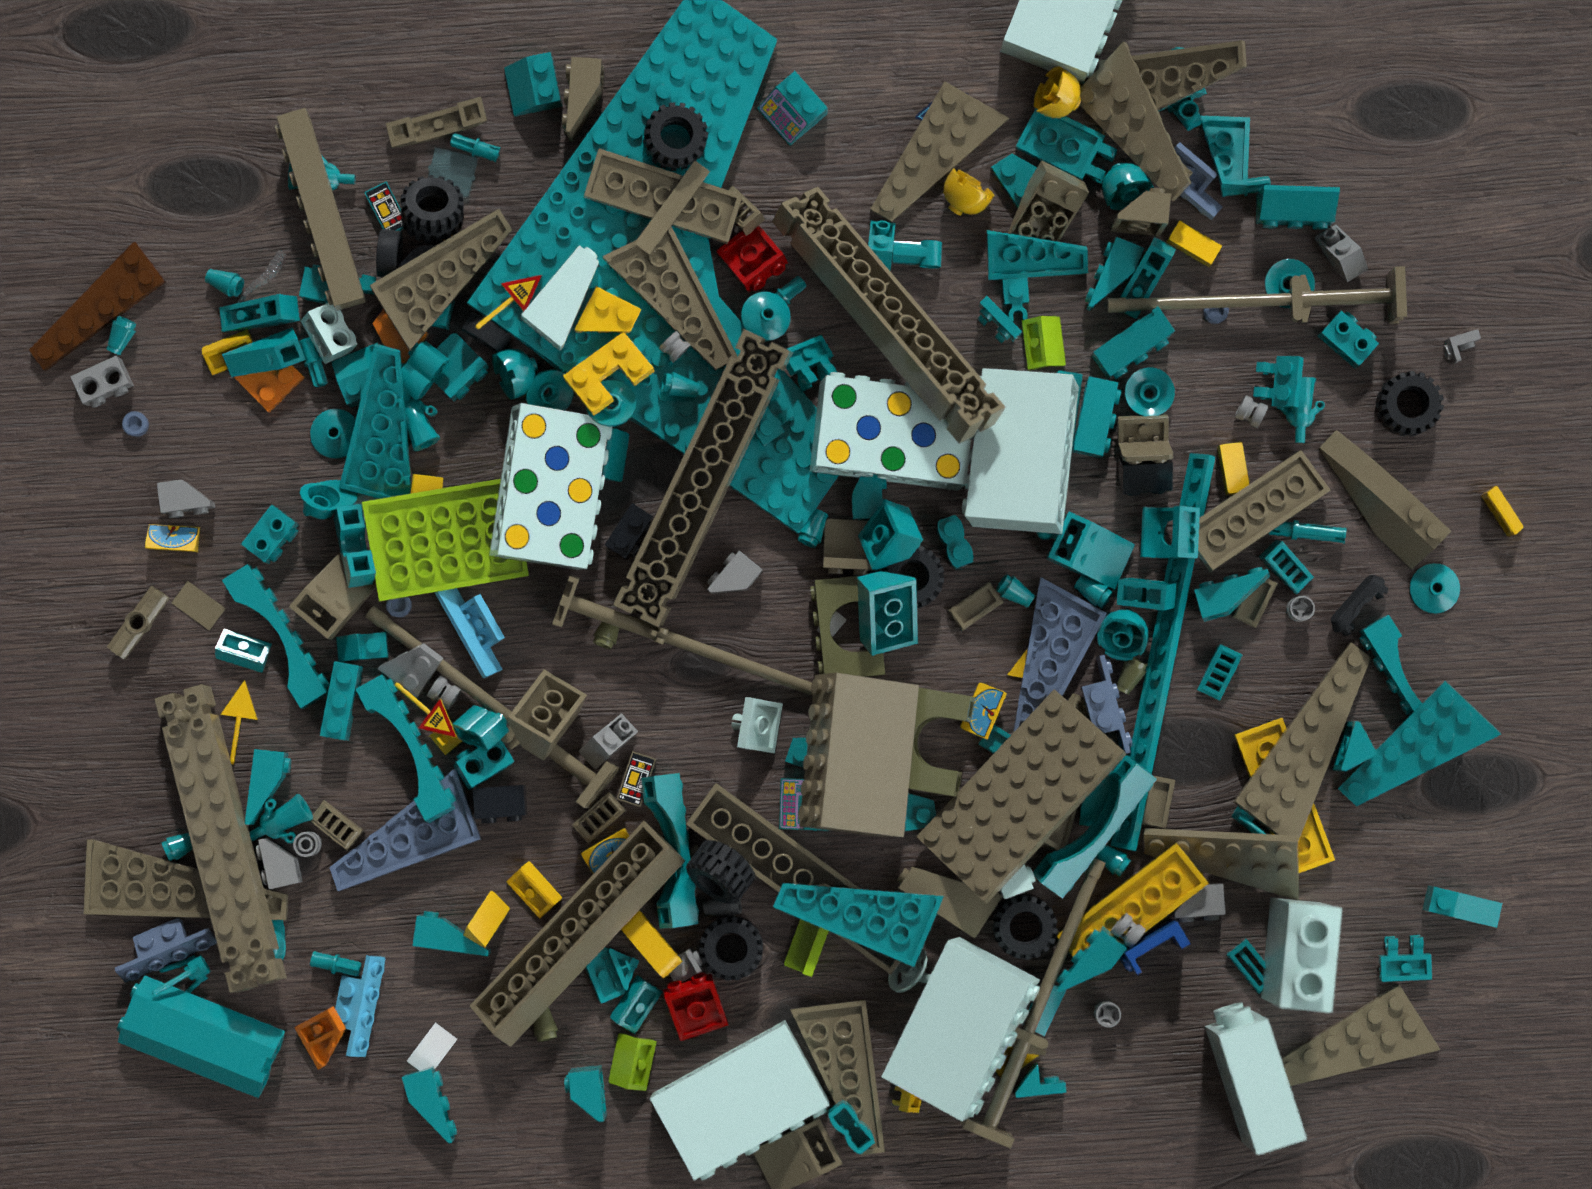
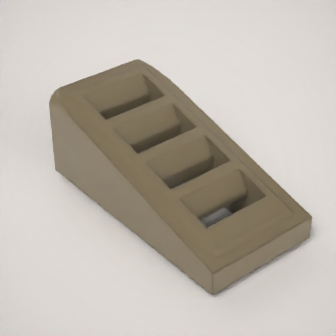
[729,186,765,236]
[572,792,627,844]
[311,800,364,851]

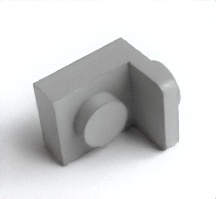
[1443,329,1481,364]
[670,948,703,982]

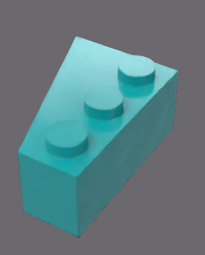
[1091,306,1175,379]

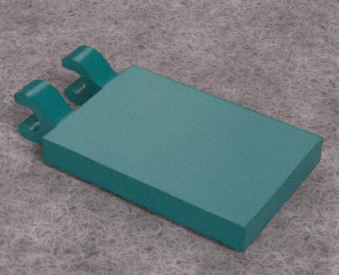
[1016,108,1117,184]

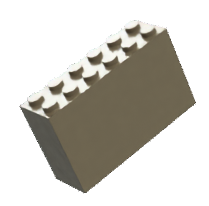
[798,673,919,837]

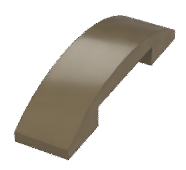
[386,97,488,148]

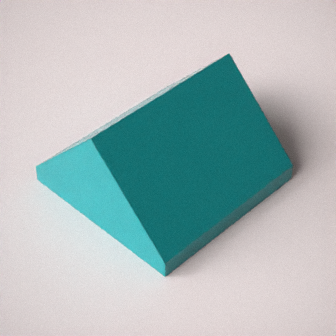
[1332,721,1377,771]

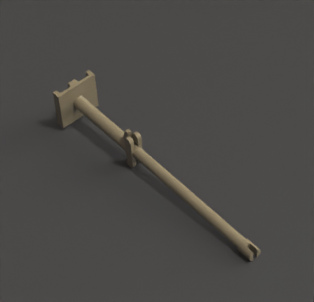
[1107,266,1407,324]
[552,574,813,696]
[366,606,620,809]
[960,858,1106,1149]

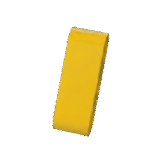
[621,910,683,979]

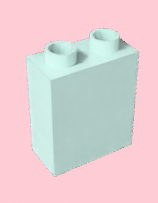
[1261,897,1342,1013]
[1205,1002,1307,1155]

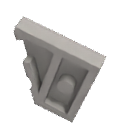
[378,643,443,698]

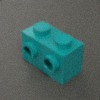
[1318,310,1379,369]
[241,504,299,564]

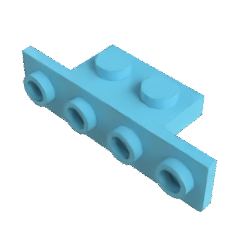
[435,588,505,678]
[335,955,385,1057]

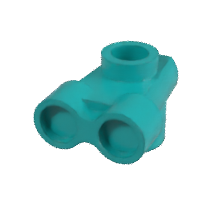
[1167,97,1203,131]

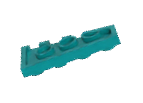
[987,230,1088,280]

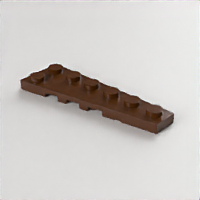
[29,242,166,371]

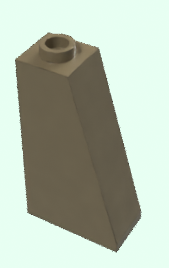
[897,866,1002,939]

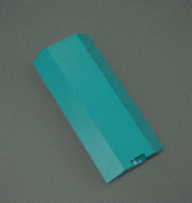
[116,976,285,1098]

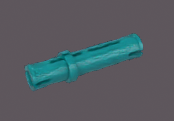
[1269,520,1347,544]

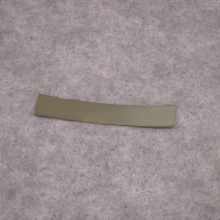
[635,161,710,254]

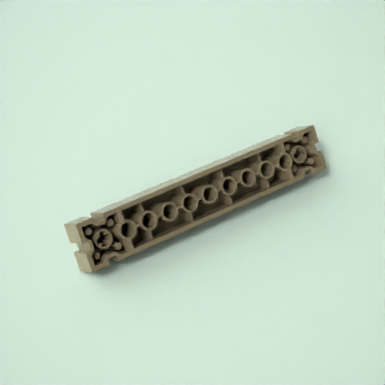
[772,187,1006,444]
[613,329,793,627]
[155,684,287,993]

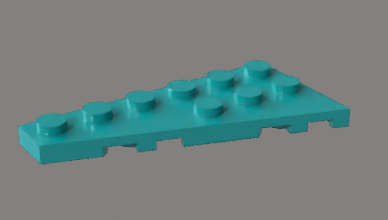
[339,344,411,499]
[1338,681,1501,806]
[773,883,944,967]

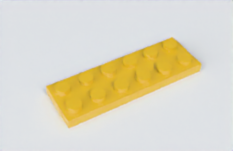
[1234,718,1335,873]
[1057,843,1208,957]

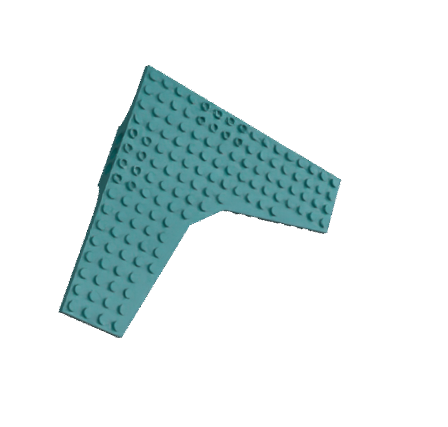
[467,0,839,534]

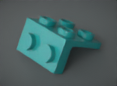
[434,333,489,402]

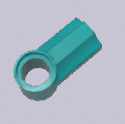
[892,240,942,269]

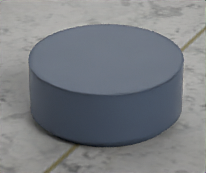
[1203,308,1229,324]
[122,411,149,437]
[386,596,412,618]

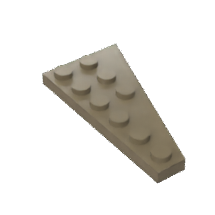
[1098,40,1247,136]
[1080,42,1191,201]
[870,82,1009,223]
[370,209,512,351]
[602,226,738,371]
[1144,828,1299,901]
[1281,985,1440,1086]
[790,1000,885,1155]

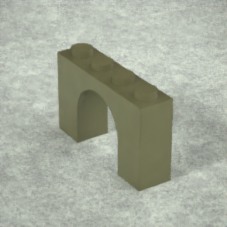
[810,575,885,677]
[909,688,975,797]

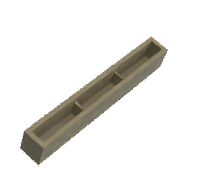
[275,108,366,311]

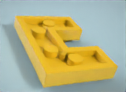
[563,332,655,416]

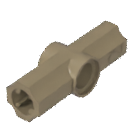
[107,586,170,660]

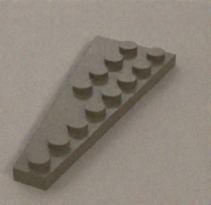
[1233,643,1371,841]
[84,839,288,920]

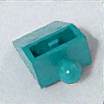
[1036,511,1135,590]

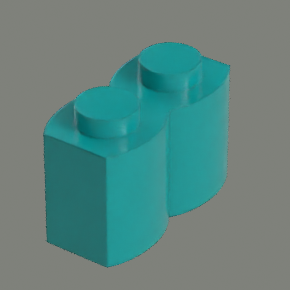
[401,341,449,400]
[936,515,974,570]
[452,705,509,751]
[828,1100,875,1154]

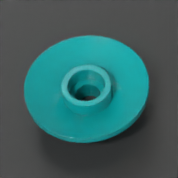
[1265,259,1315,309]
[741,292,791,341]
[1125,367,1175,416]
[526,369,574,411]
[586,380,636,427]
[310,409,356,459]
[1409,563,1460,613]

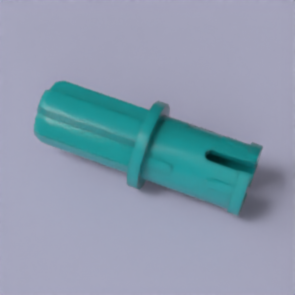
[450,134,501,163]
[1220,176,1271,197]
[764,276,807,317]
[300,337,328,387]
[310,951,362,977]

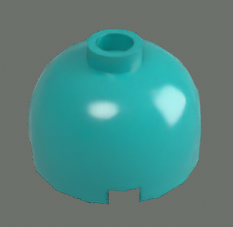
[1102,163,1154,210]
[492,348,538,400]
[1097,609,1148,661]

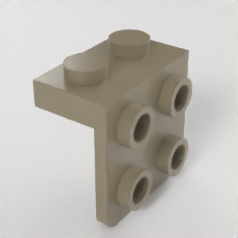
[1117,414,1173,464]
[823,519,873,575]

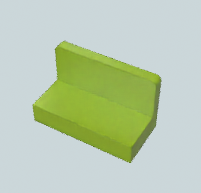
[1022,316,1066,370]
[784,919,829,977]
[608,1033,657,1091]

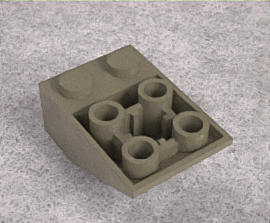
[562,57,605,142]
[1008,160,1089,242]
[289,553,377,640]
[753,1116,843,1189]

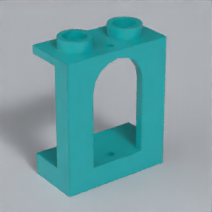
[1140,506,1200,558]

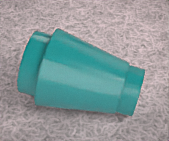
[205,269,244,297]
[106,316,137,355]
[661,371,700,397]
[797,509,828,548]
[996,574,1035,608]
[1074,575,1113,609]
[161,832,193,861]
[1096,845,1131,877]

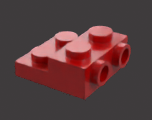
[716,226,788,293]
[664,972,728,1041]

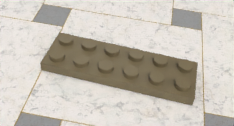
[583,149,743,244]
[1198,450,1331,572]

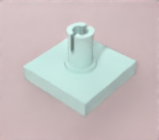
[731,697,783,753]

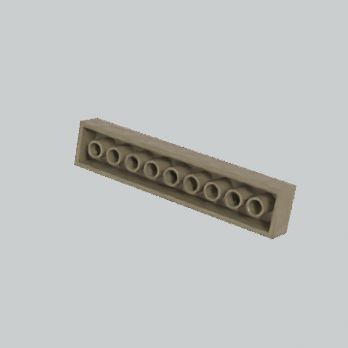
[686,783,901,975]
[470,821,685,1047]

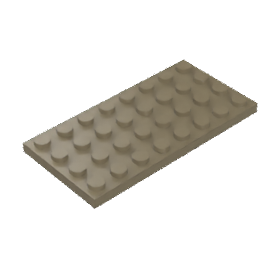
[917,689,1127,904]

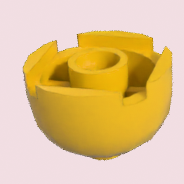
[1034,66,1081,118]
[943,168,994,216]

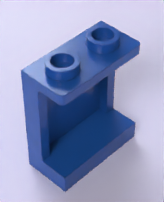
[1119,919,1190,975]

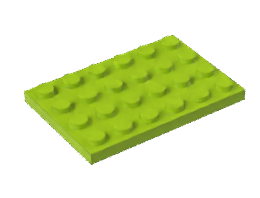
[362,479,529,601]

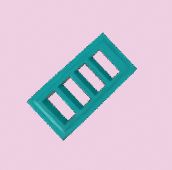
[1259,540,1314,595]
[1197,644,1243,701]

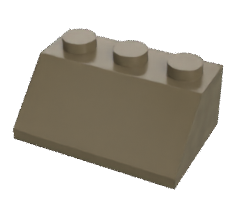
[1110,188,1171,237]
[507,669,587,761]

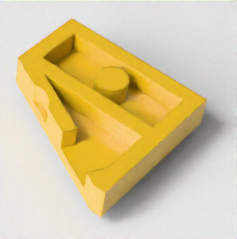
[574,286,642,333]

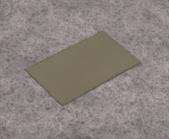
[172,581,226,631]

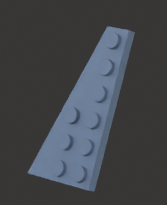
[1013,577,1107,733]
[329,769,481,892]

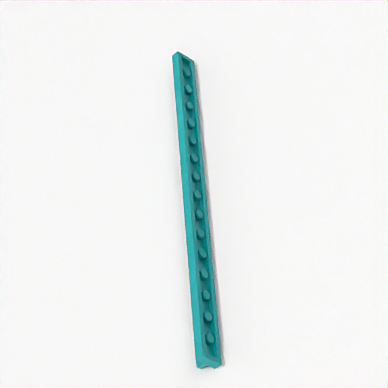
[1111,453,1215,851]

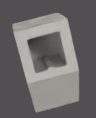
[1315,224,1368,282]
[157,480,215,518]
[707,551,763,594]
[578,713,638,770]
[256,838,303,889]
[1172,883,1225,922]

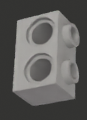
[70,356,134,408]

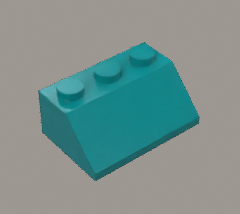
[1256,185,1340,230]
[857,571,918,656]

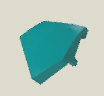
[585,947,640,1004]

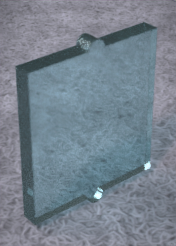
[428,148,478,198]

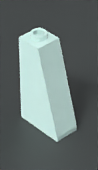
[521,245,599,351]

